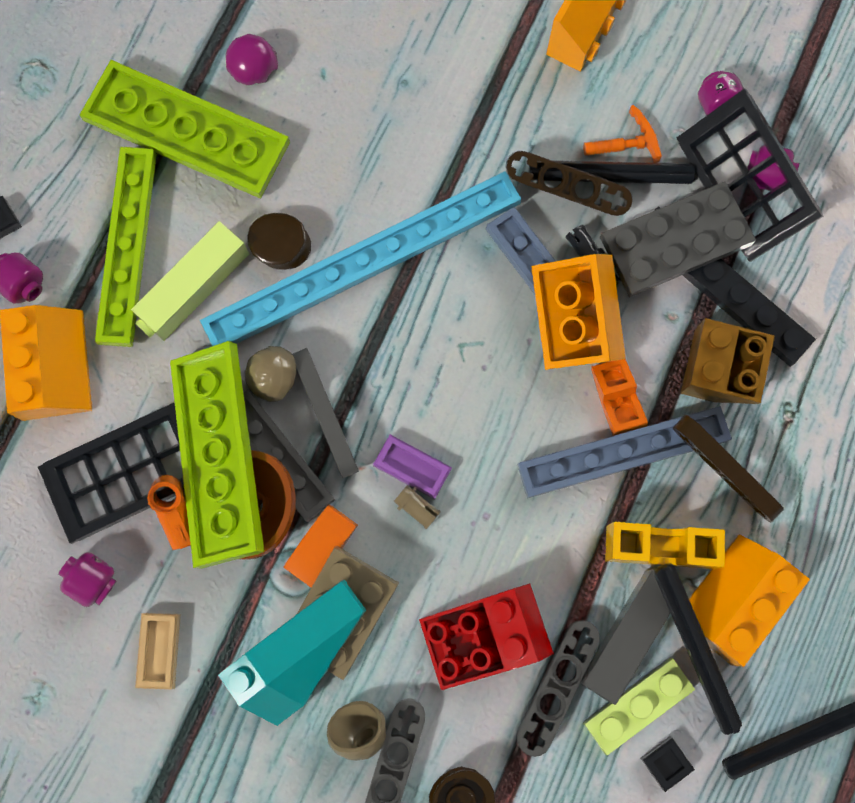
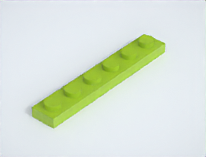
[95,147,157,347]

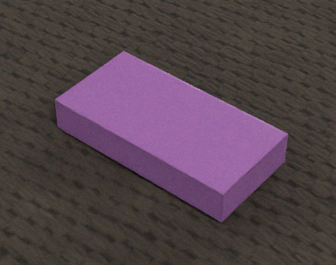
[373,434,452,500]

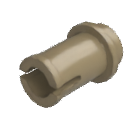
[394,485,441,529]

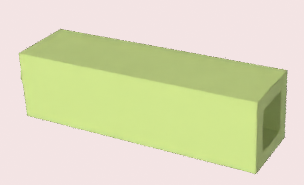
[131,221,249,341]

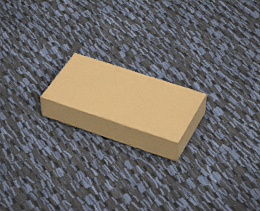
[135,613,181,689]

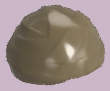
[244,346,296,402]
[327,701,386,761]

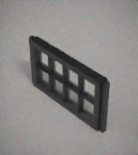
[676,88,824,262]
[38,403,185,544]

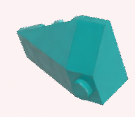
[218,580,366,726]

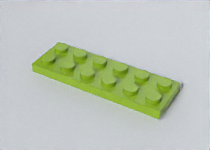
[80,60,290,199]
[170,341,264,569]

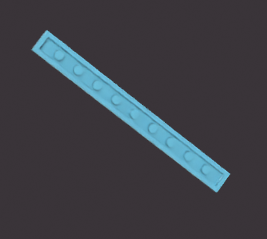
[200,171,521,346]

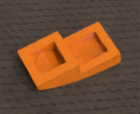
[591,359,648,436]
[283,504,358,588]

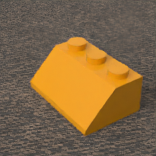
[546,0,626,72]
[531,254,626,370]
[0,305,92,421]
[689,534,810,667]

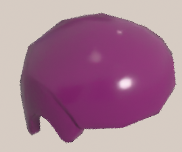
[226,34,278,85]

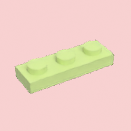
[583,658,695,756]

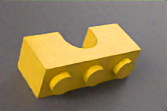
[605,522,725,569]

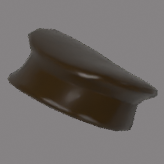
[247,213,311,270]
[429,766,495,803]

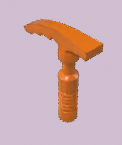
[583,105,662,163]

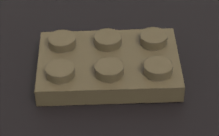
[296,546,399,680]

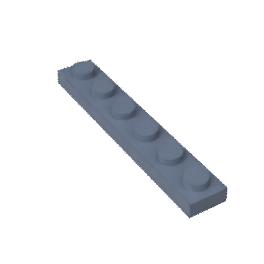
[517,406,732,499]

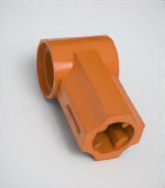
[147,475,191,550]

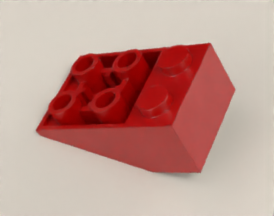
[419,583,554,690]

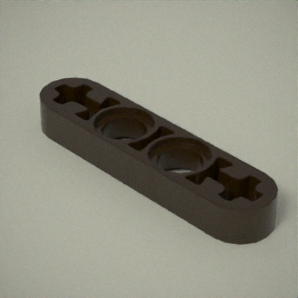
[505,151,633,216]
[673,415,784,523]

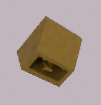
[681,318,775,404]

